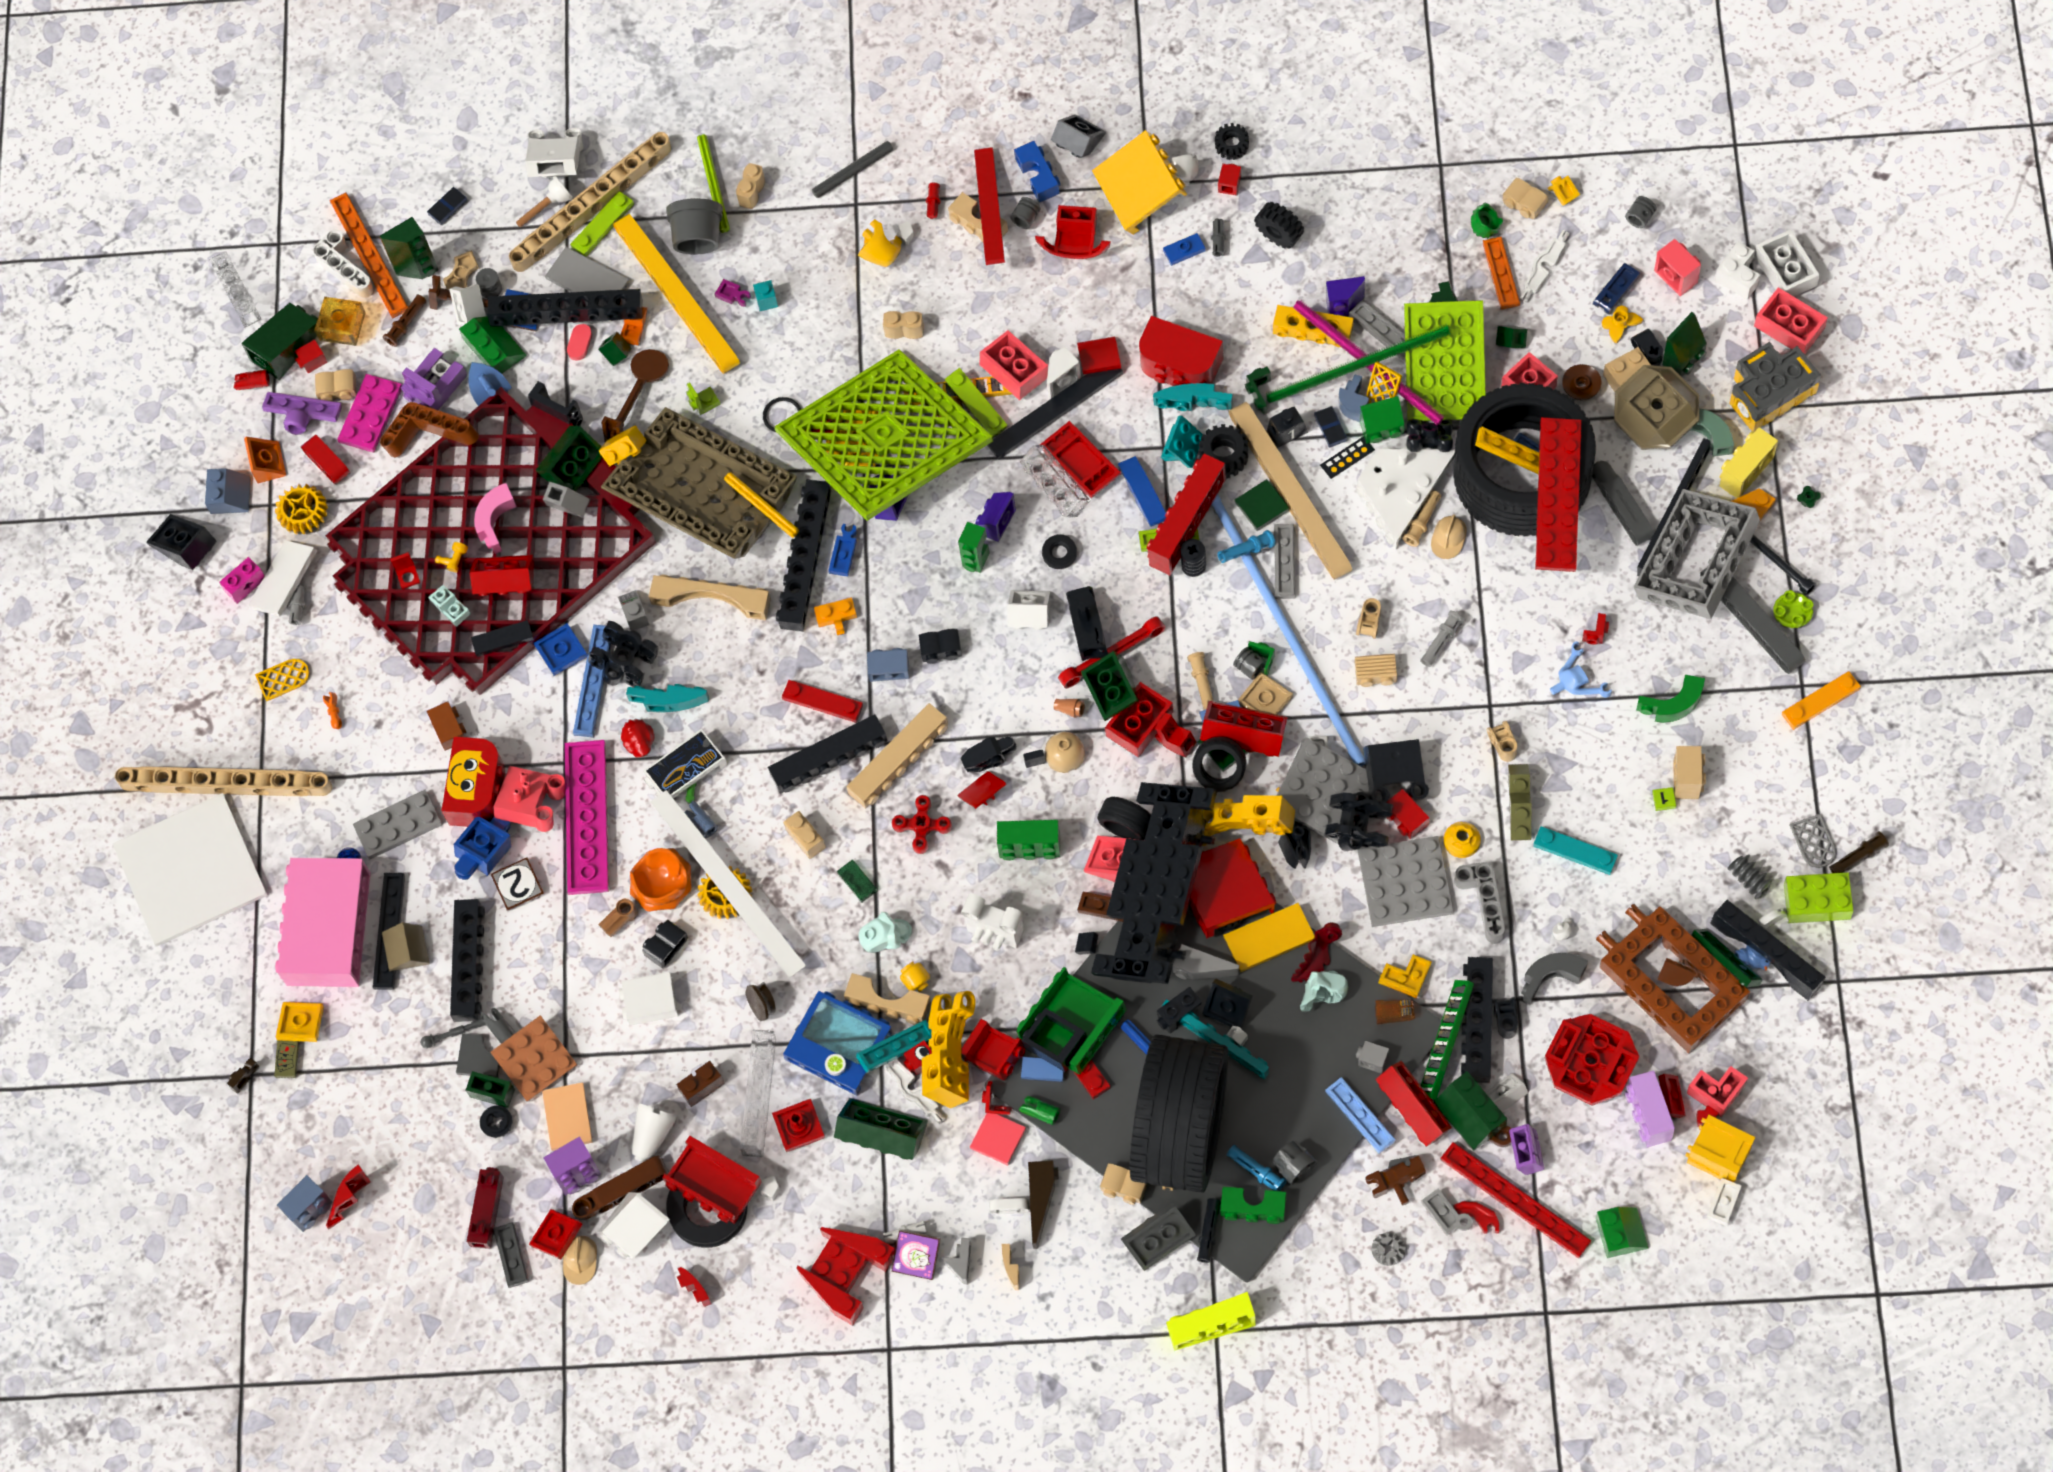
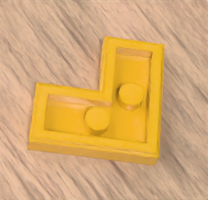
[1378,954,1432,998]

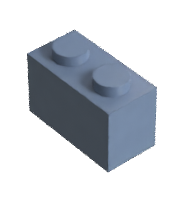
[867,648,909,682]

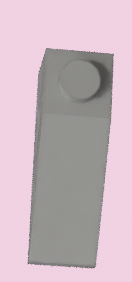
[1173,944,1240,980]

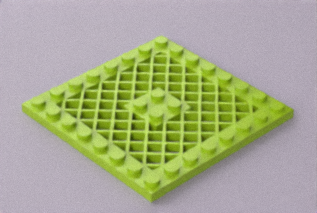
[775,349,993,521]

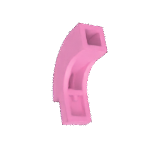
[474,483,517,554]

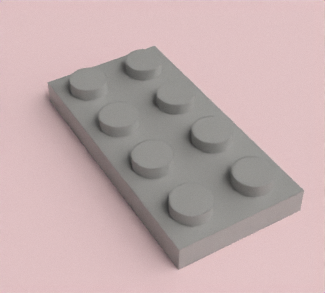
[353,789,442,860]

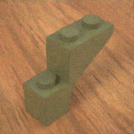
[1508,764,1532,841]

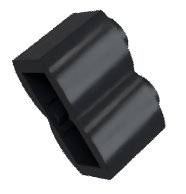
[918,629,962,664]
[642,920,688,969]

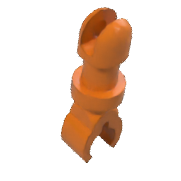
[323,692,342,729]

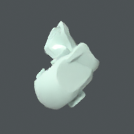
[858,912,912,953]
[1300,971,1348,1012]

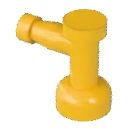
[435,542,468,573]

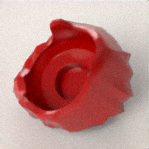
[621,719,655,758]

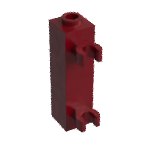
[466,1167,504,1249]

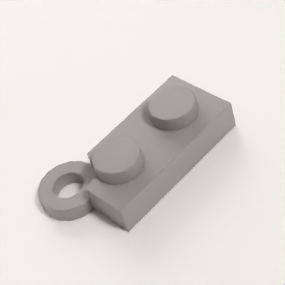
[1421,1188,1472,1236]

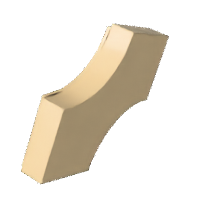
[443,250,479,291]

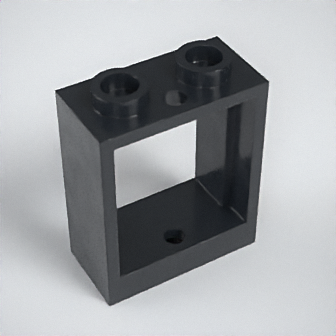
[1021,1008,1088,1072]

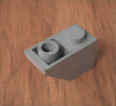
[543,482,590,518]

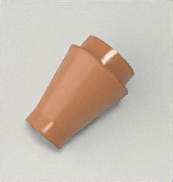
[1054,698,1085,718]

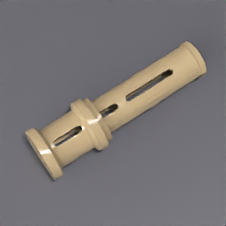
[1402,490,1442,547]
[1187,652,1214,710]

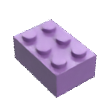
[543,1136,602,1196]

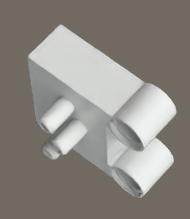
[525,128,584,178]
[961,893,1024,951]

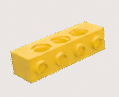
[1273,305,1354,347]

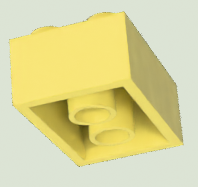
[1719,427,1778,498]

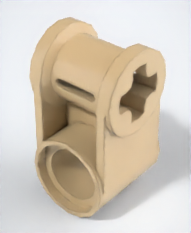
[1356,598,1381,639]
[1487,721,1517,762]

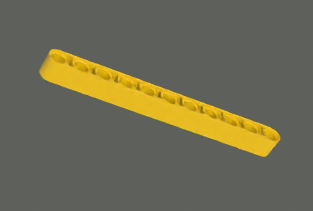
[613,214,740,374]

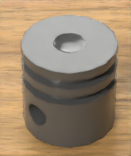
[1625,196,1657,228]
[1010,197,1041,229]
[476,268,502,298]
[1233,647,1267,680]

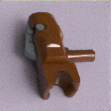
[1365,1155,1426,1206]

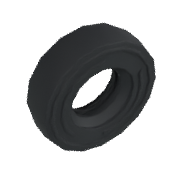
[1042,534,1077,569]

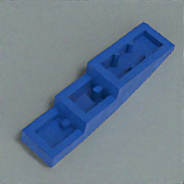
[1118,456,1166,527]

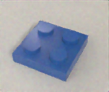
[533,623,588,676]

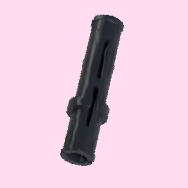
[1197,1198,1221,1263]

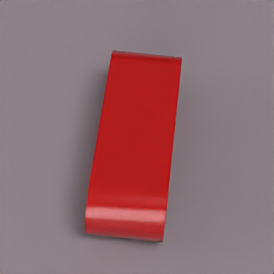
[300,434,350,485]

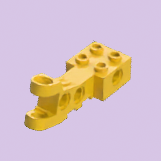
[1202,795,1295,846]
[922,991,976,1108]

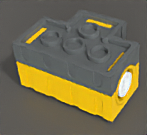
[1729,341,1821,432]

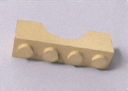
[844,973,931,1025]

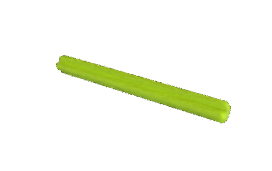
[697,134,730,233]

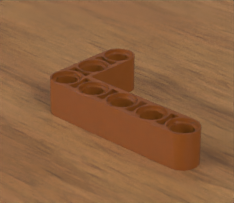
[380,402,479,458]

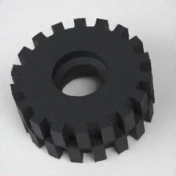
[1254,202,1304,249]

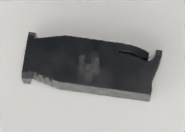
[1066,586,1108,661]

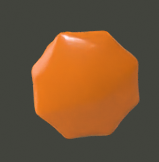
[630,848,692,912]

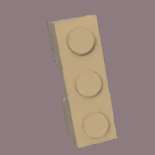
[948,192,1008,242]

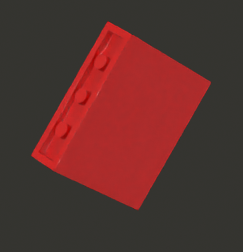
[1189,838,1276,939]

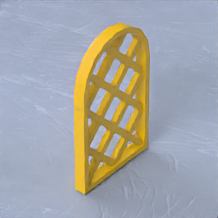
[1366,361,1402,404]
[255,659,310,702]

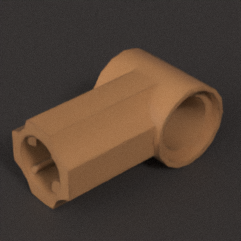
[598,898,637,937]

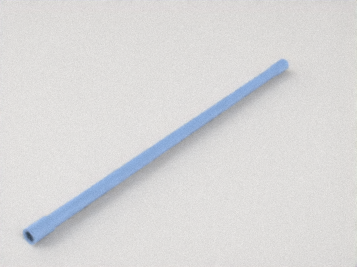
[1212,494,1365,767]

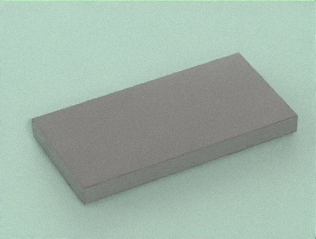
[545,247,630,292]

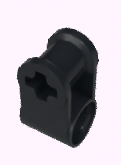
[1630,329,1663,366]
[1493,997,1518,1039]

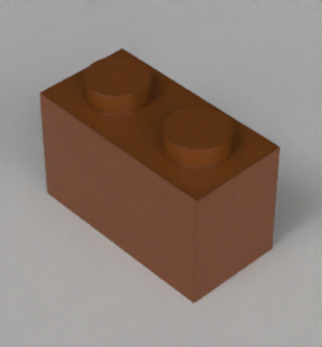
[427,701,467,751]

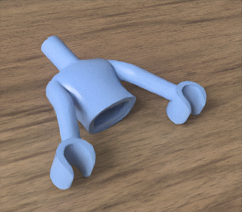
[1550,641,1612,698]

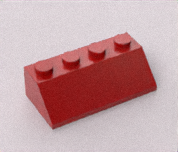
[1200,701,1288,757]

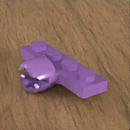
[262,392,342,435]

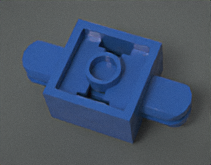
[453,817,511,880]

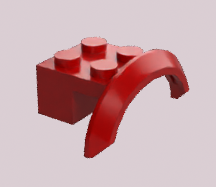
[1035,205,1111,259]

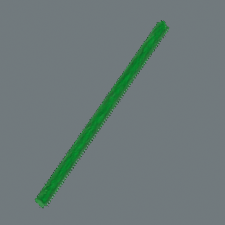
[1266,324,1451,404]

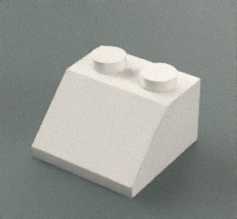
[1047,346,1081,400]
[1007,590,1050,630]

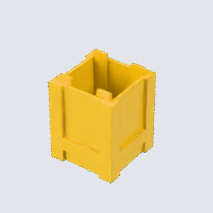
[1685,1115,1755,1183]

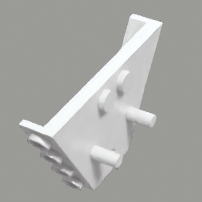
[1356,447,1455,549]

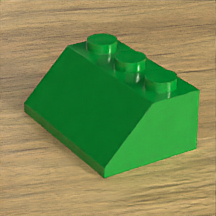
[459,316,527,374]

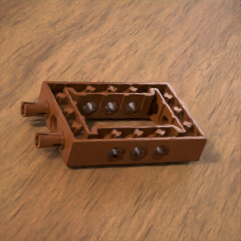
[1596,904,1750,1054]

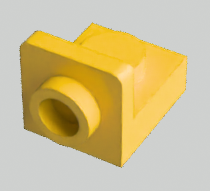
[1547,175,1580,206]

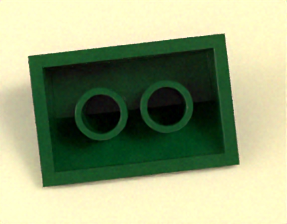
[536,426,602,492]
[1434,1071,1507,1151]

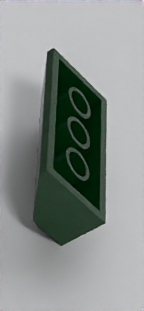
[380,217,439,280]
[834,1098,928,1160]

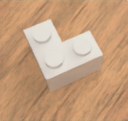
[1715,241,1760,300]

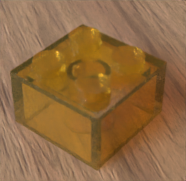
[315,296,366,346]

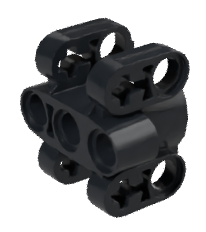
[588,621,659,687]
[1324,792,1394,852]

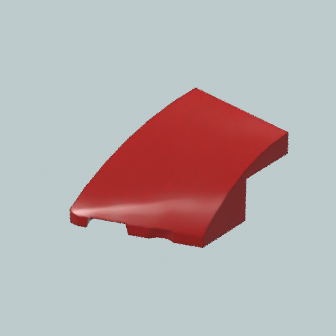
[326,1164,371,1230]

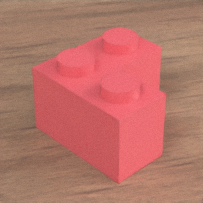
[1687,1066,1748,1118]

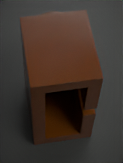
[676,1061,725,1107]

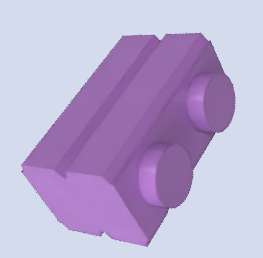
[1509,1124,1544,1175]

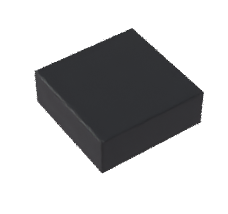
[1023,750,1045,768]
[1075,932,1099,955]

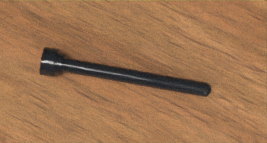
[1750,534,1816,596]

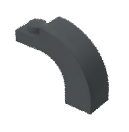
[1521,953,1588,1005]

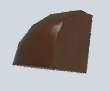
[1657,958,1696,986]

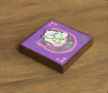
[891,1229,941,1280]

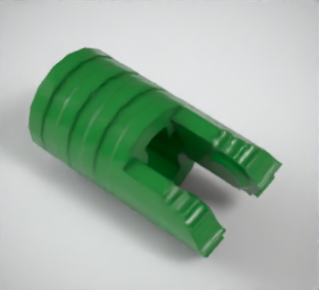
[1018,1096,1060,1125]

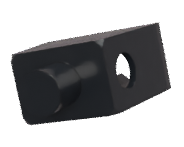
[1266,406,1308,448]

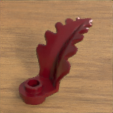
[1291,922,1342,983]

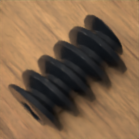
[1180,539,1206,577]

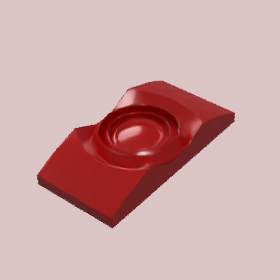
[1040,421,1121,498]

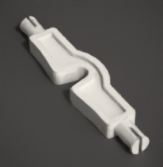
[1520,230,1569,302]
[886,1059,945,1124]

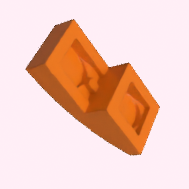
[620,307,647,345]

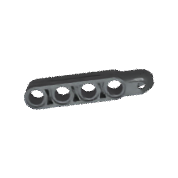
[1592,460,1654,546]

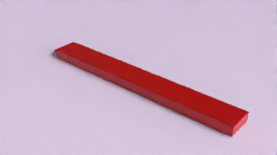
[974,147,1005,265]
[1440,1142,1592,1259]

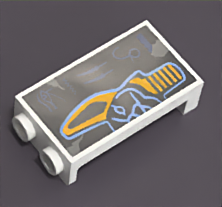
[643,729,727,798]

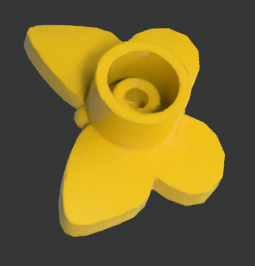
[1602,305,1643,343]

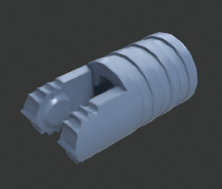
[684,801,718,838]

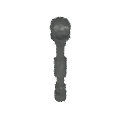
[420,1018,485,1049]

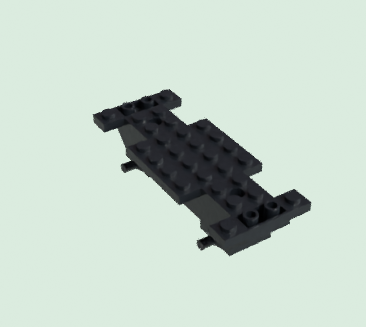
[1091,782,1217,984]

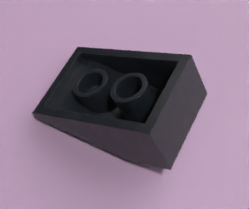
[146,514,217,570]

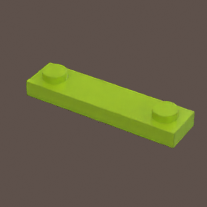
[570,191,634,257]
[944,367,1008,439]

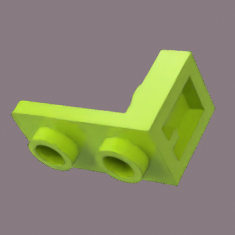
[686,382,721,415]

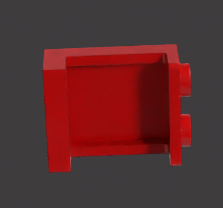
[961,1019,1025,1081]

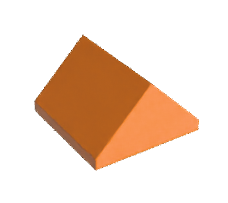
[244,437,286,483]

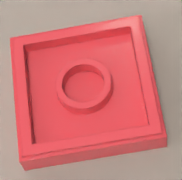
[970,1113,1026,1166]

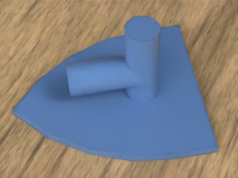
[468,362,512,406]

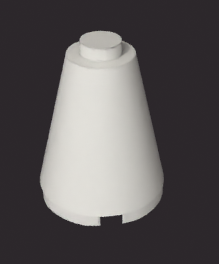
[632,1103,677,1162]

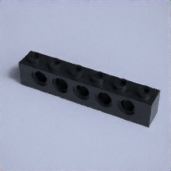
[450,899,485,1022]
[1461,957,1493,1083]

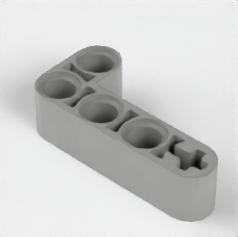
[1454,862,1505,944]

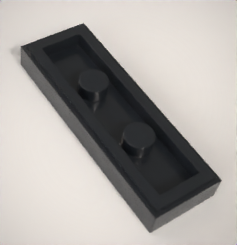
[471,620,534,657]

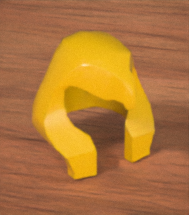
[858,219,902,267]

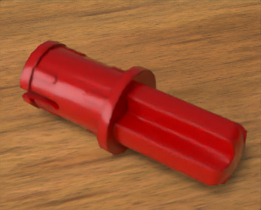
[926,182,941,219]

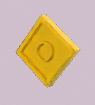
[275,1002,324,1042]

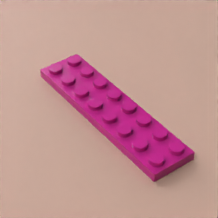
[565,740,609,895]

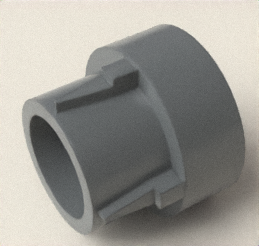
[1273,1140,1317,1185]

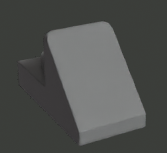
[943,1238,971,1285]

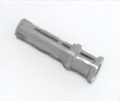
[1420,610,1465,667]

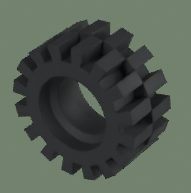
[1215,123,1249,160]

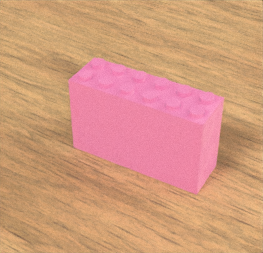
[275,858,371,987]

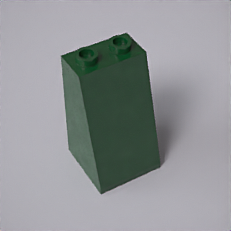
[241,302,323,380]

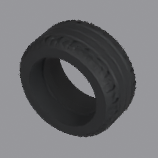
[1192,736,1247,792]
[1097,796,1151,840]

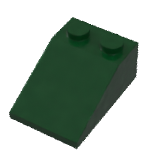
[1662,312,1707,377]
[1081,651,1139,721]

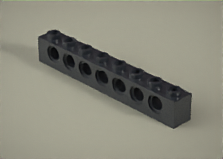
[487,289,643,326]
[776,479,832,632]

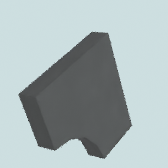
[456,1034,499,1078]

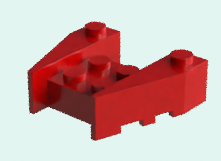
[796,1227,895,1326]

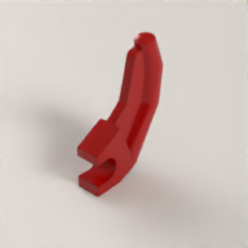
[1453,1201,1499,1234]

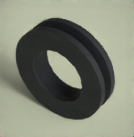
[666,1190,748,1248]

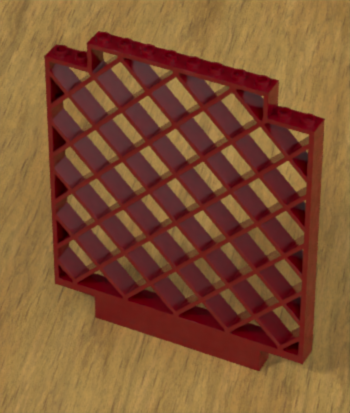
[325,387,656,695]

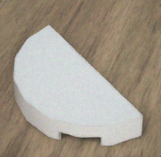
[1758,908,1787,929]

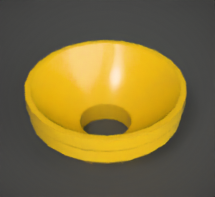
[1444,821,1481,858]

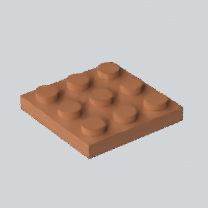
[490,1015,577,1102]

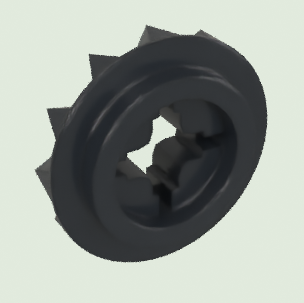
[480,1106,513,1139]

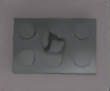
[1121,1202,1196,1271]

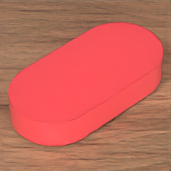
[567,324,592,361]

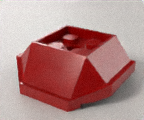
[1544,1014,1640,1106]

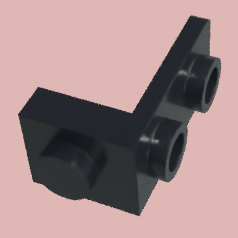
[1156,987,1202,1034]

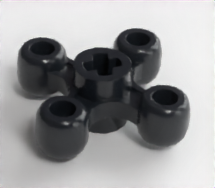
[1406,419,1453,452]

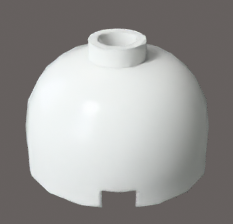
[1170,154,1199,186]

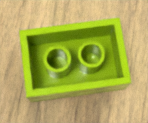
[1783,872,1853,924]

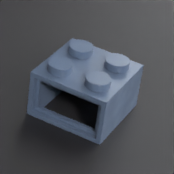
[277,1175,333,1232]

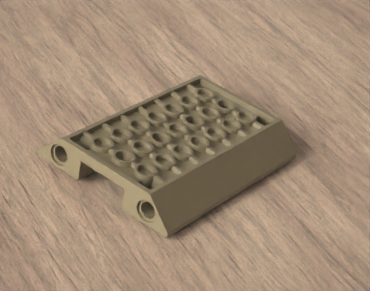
[601,407,797,559]

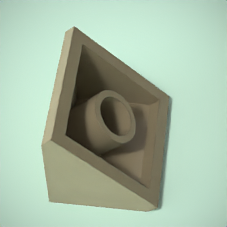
[382,922,430,971]

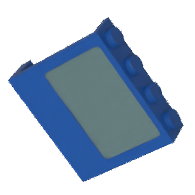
[783,990,892,1096]

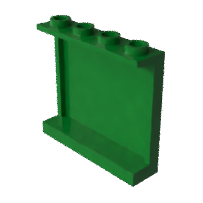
[1016,967,1127,1075]

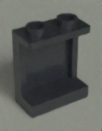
[528,381,583,426]

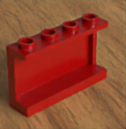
[662,1135,762,1224]

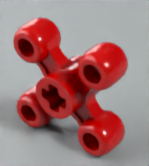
[891,795,952,854]

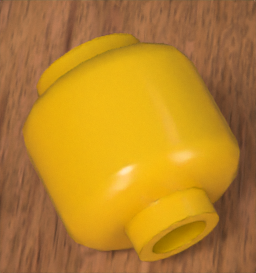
[900,961,930,992]

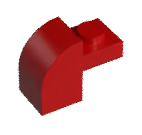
[1155,713,1197,758]

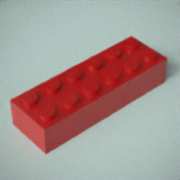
[1147,454,1226,576]

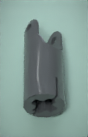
[481,1008,516,1044]

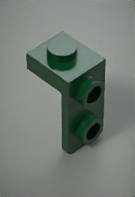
[1245,366,1271,415]

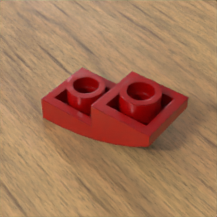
[677,1267,712,1307]

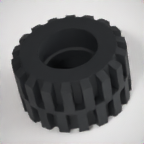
[1199,424,1248,478]

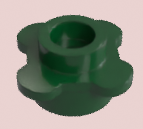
[1797,486,1821,508]

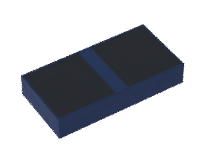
[427,186,468,225]
[1314,406,1347,448]

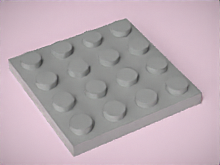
[1276,737,1369,844]
[1358,836,1453,927]

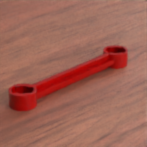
[1058,616,1165,689]

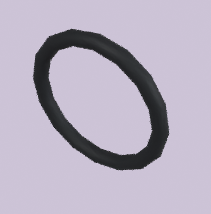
[763,397,801,433]

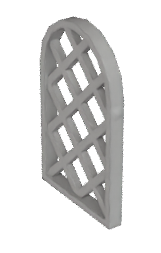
[1789,814,1836,868]

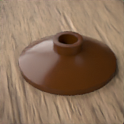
[1562,364,1602,400]

